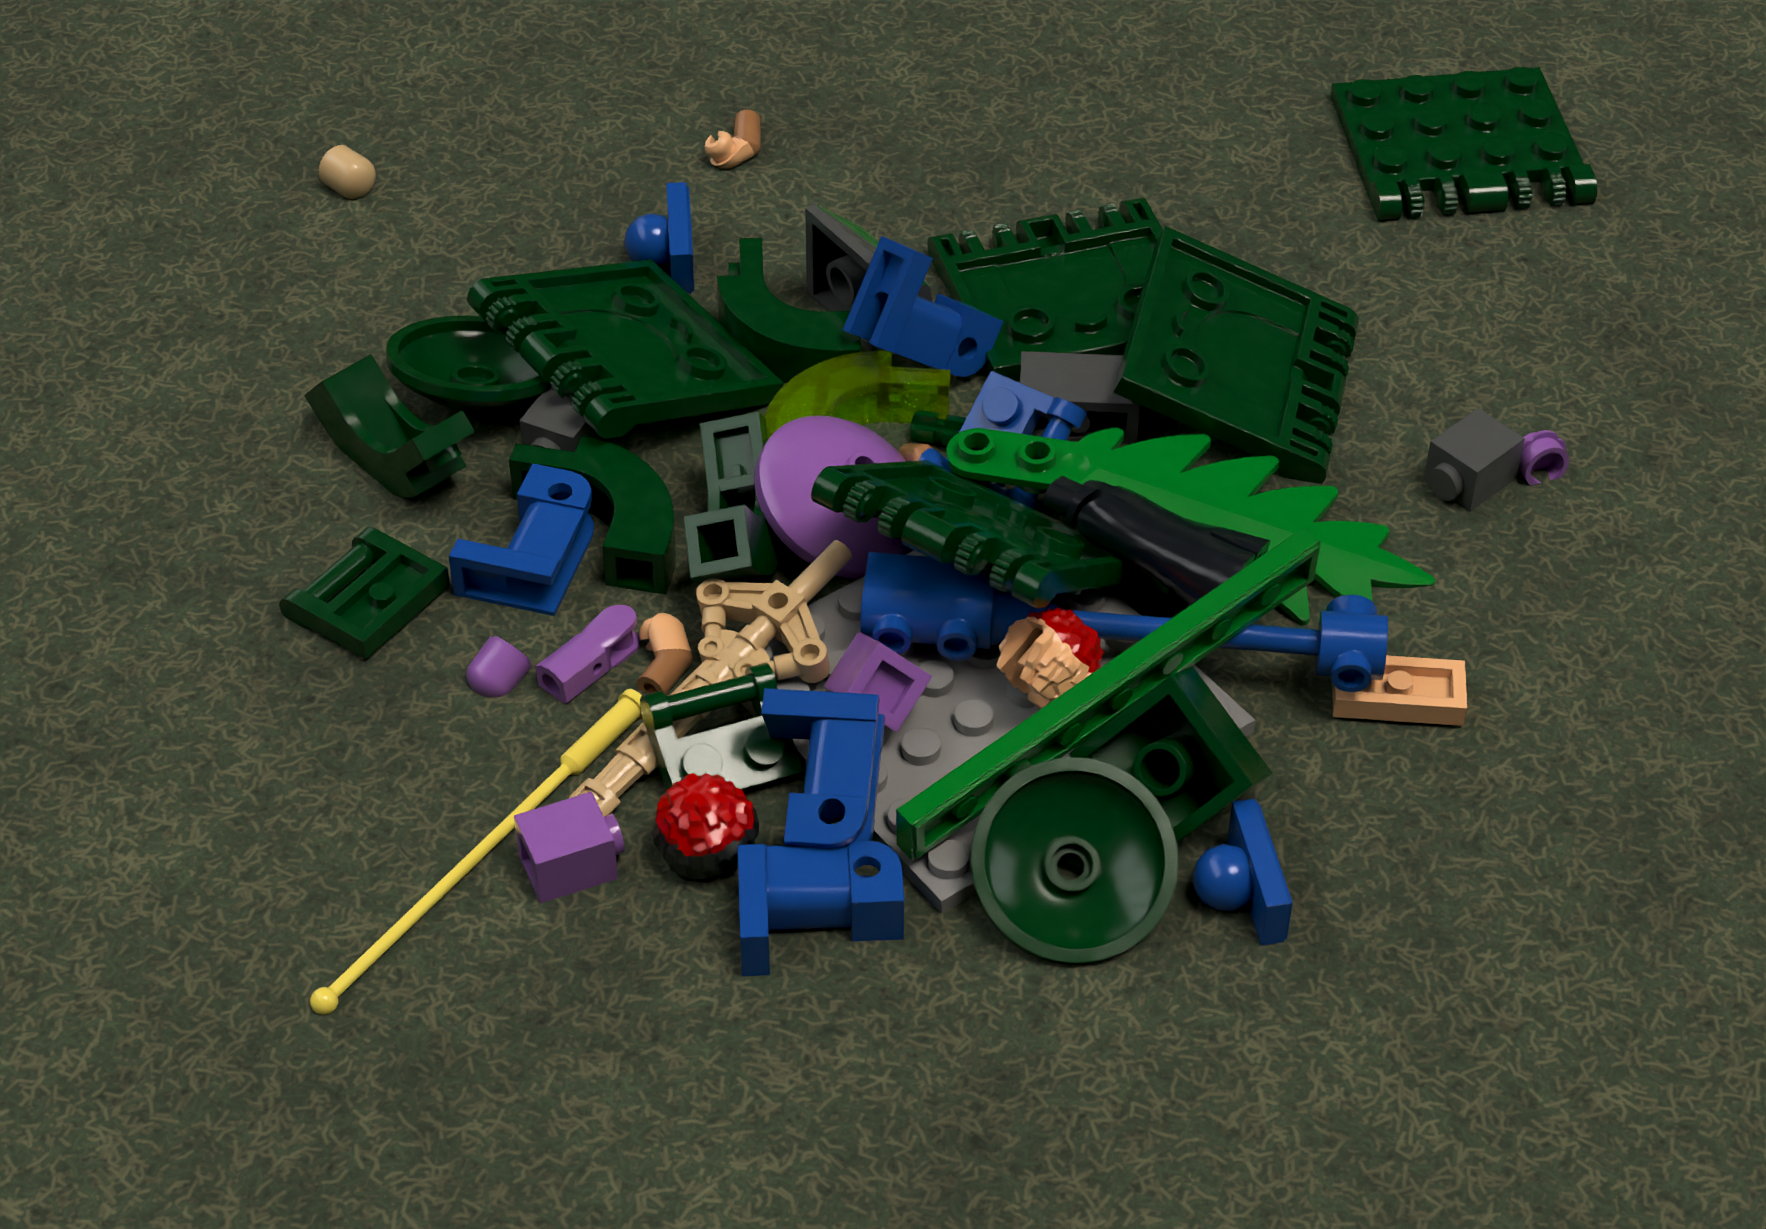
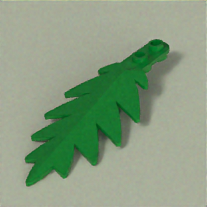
[946,428,1435,626]

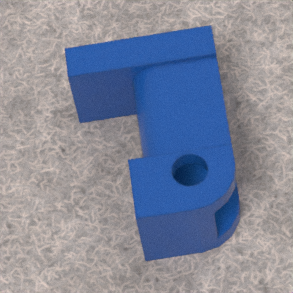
[843,236,1004,377]
[449,464,595,616]
[761,688,885,848]
[738,840,904,976]

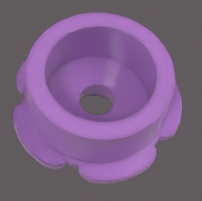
[1518,430,1569,485]

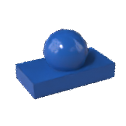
[624,182,695,294]
[1192,799,1293,945]

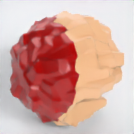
[996,608,1104,709]

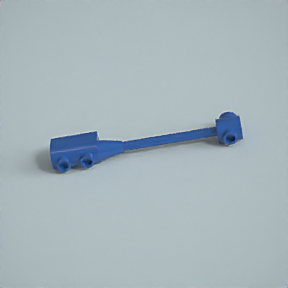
[860,552,1388,692]

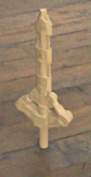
[569,540,852,816]

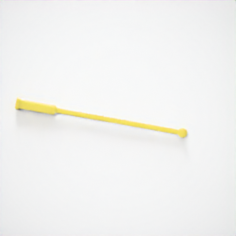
[310,689,643,1015]

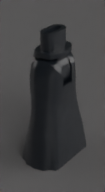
[1043,476,1271,605]

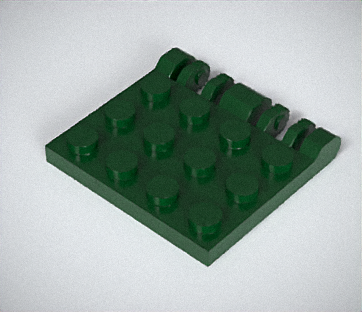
[1330,67,1597,221]
[927,197,1163,381]
[1113,226,1359,484]
[467,259,784,439]
[811,460,1137,608]

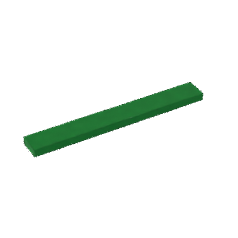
[896,526,1321,861]

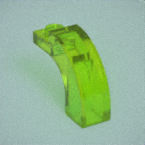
[764,351,951,439]

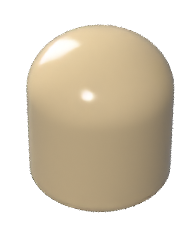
[318,145,376,199]

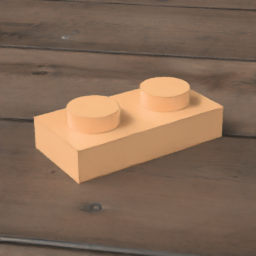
[1332,655,1467,726]

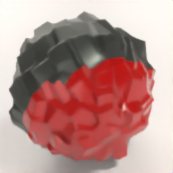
[651,773,760,882]

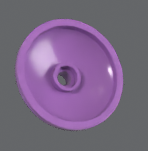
[754,415,914,580]

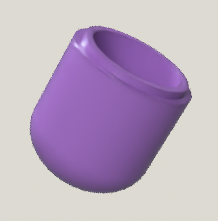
[466,636,532,697]

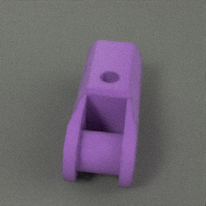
[535,605,641,704]

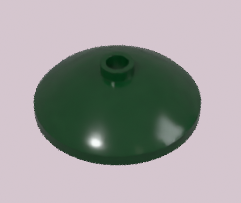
[386,315,552,414]
[970,757,1178,964]

